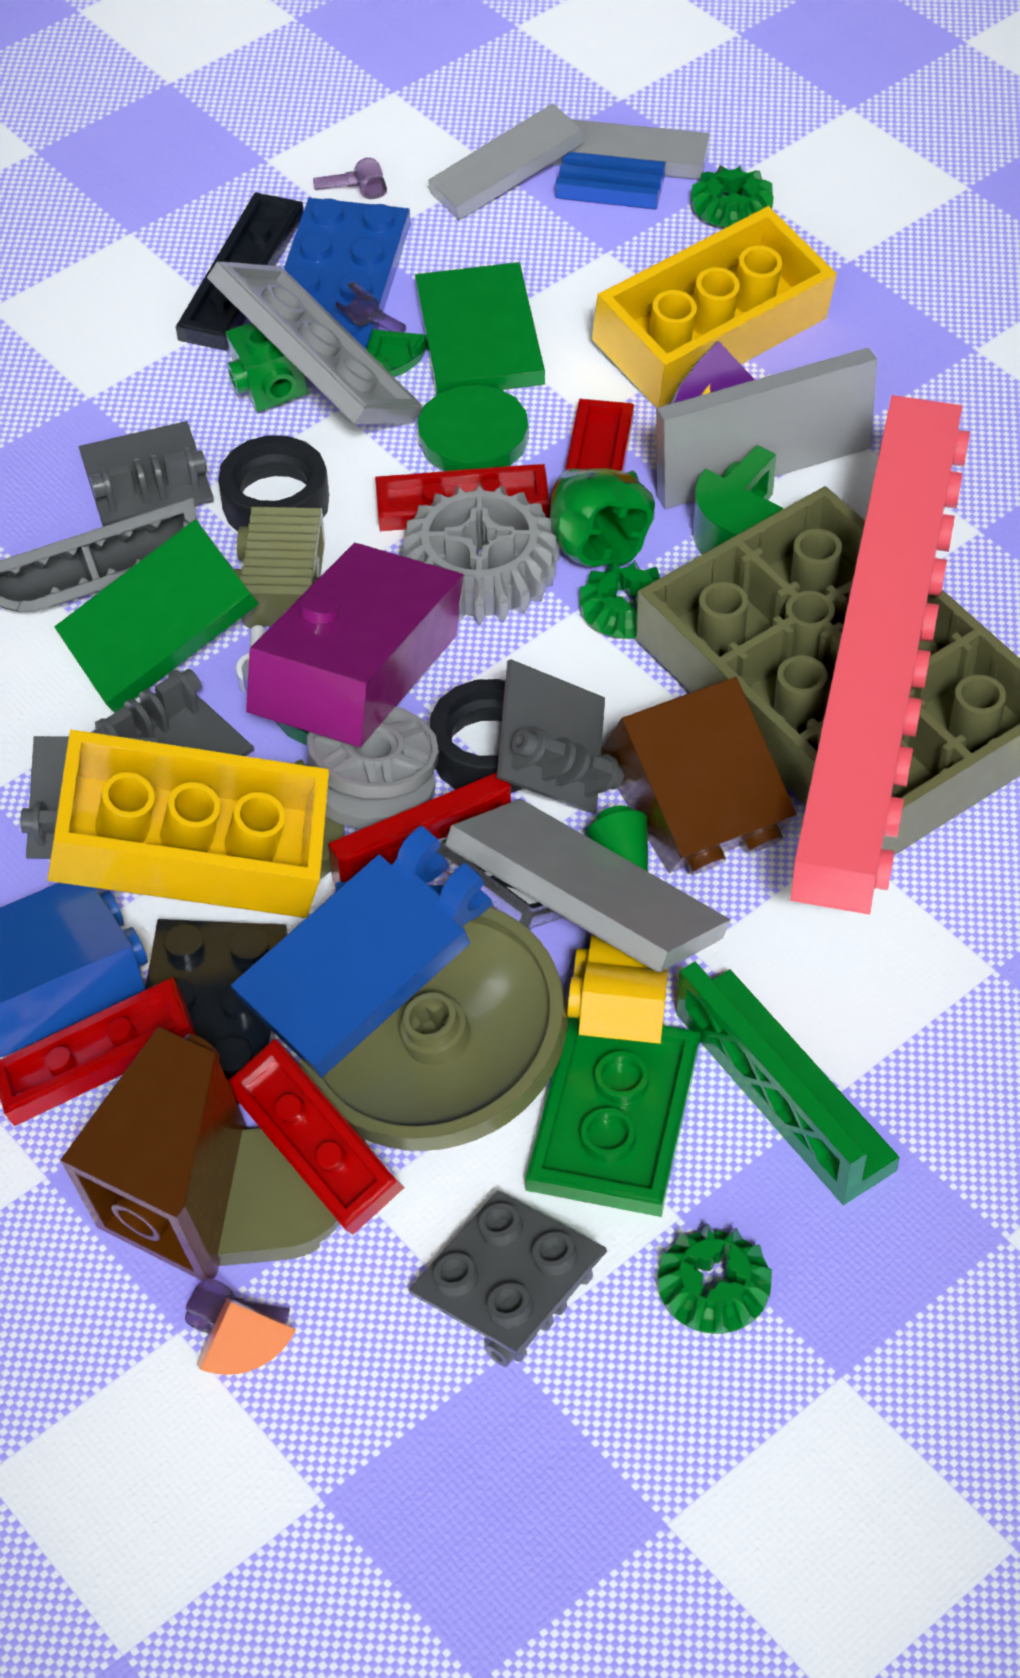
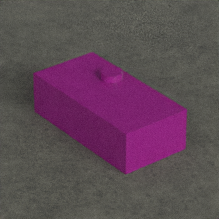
[246,542,464,748]

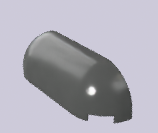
[0,497,196,612]

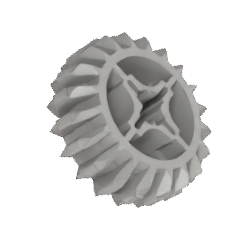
[401,483,559,626]

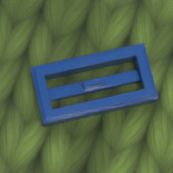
[555,152,666,209]

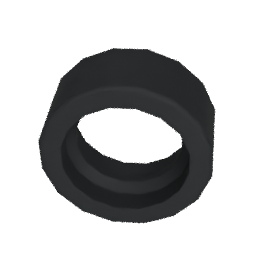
[218,435,330,531]
[430,679,523,793]

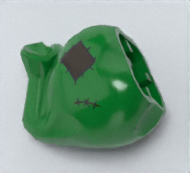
[550,468,655,567]

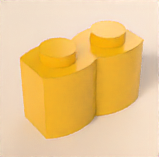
[567,934,669,1044]

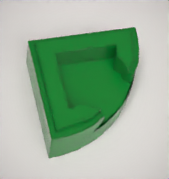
[367,329,427,377]

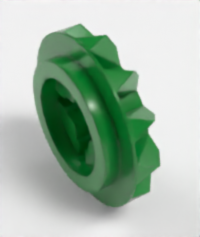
[691,165,774,228]
[579,560,661,639]
[657,1223,772,1334]

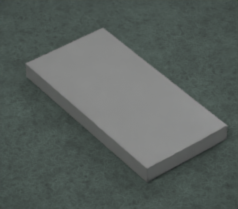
[207,262,423,424]
[656,347,877,509]
[445,799,731,972]

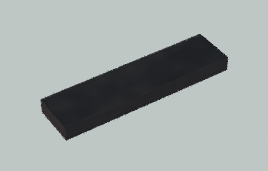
[175,192,304,351]

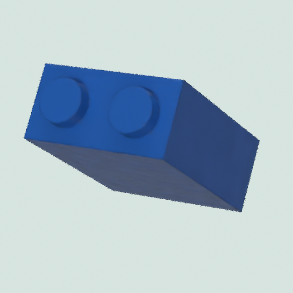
[0,883,148,1058]

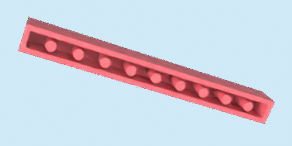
[790,395,970,915]

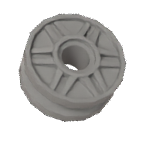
[306,706,439,829]

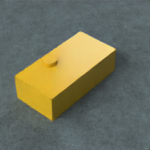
[592,206,837,408]
[47,729,329,918]

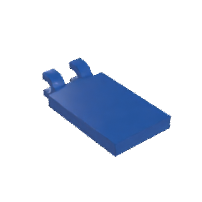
[230,825,493,1078]

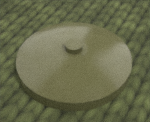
[301,907,568,1151]

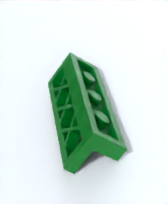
[677,961,900,1206]

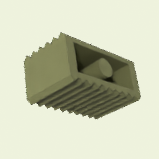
[234,506,325,629]

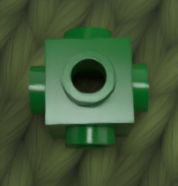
[225,322,308,412]

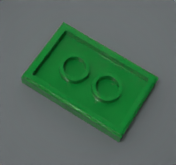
[415,262,545,395]
[54,519,259,713]
[526,1017,701,1217]

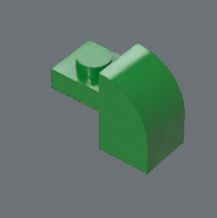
[693,445,783,555]

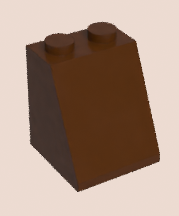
[601,676,797,875]
[60,1026,246,1285]

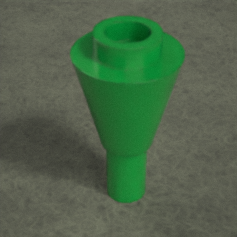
[586,805,648,871]

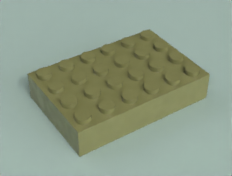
[636,486,1020,855]

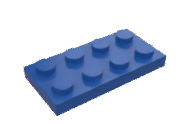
[284,197,411,350]

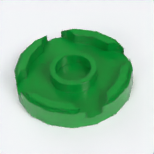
[417,384,529,471]

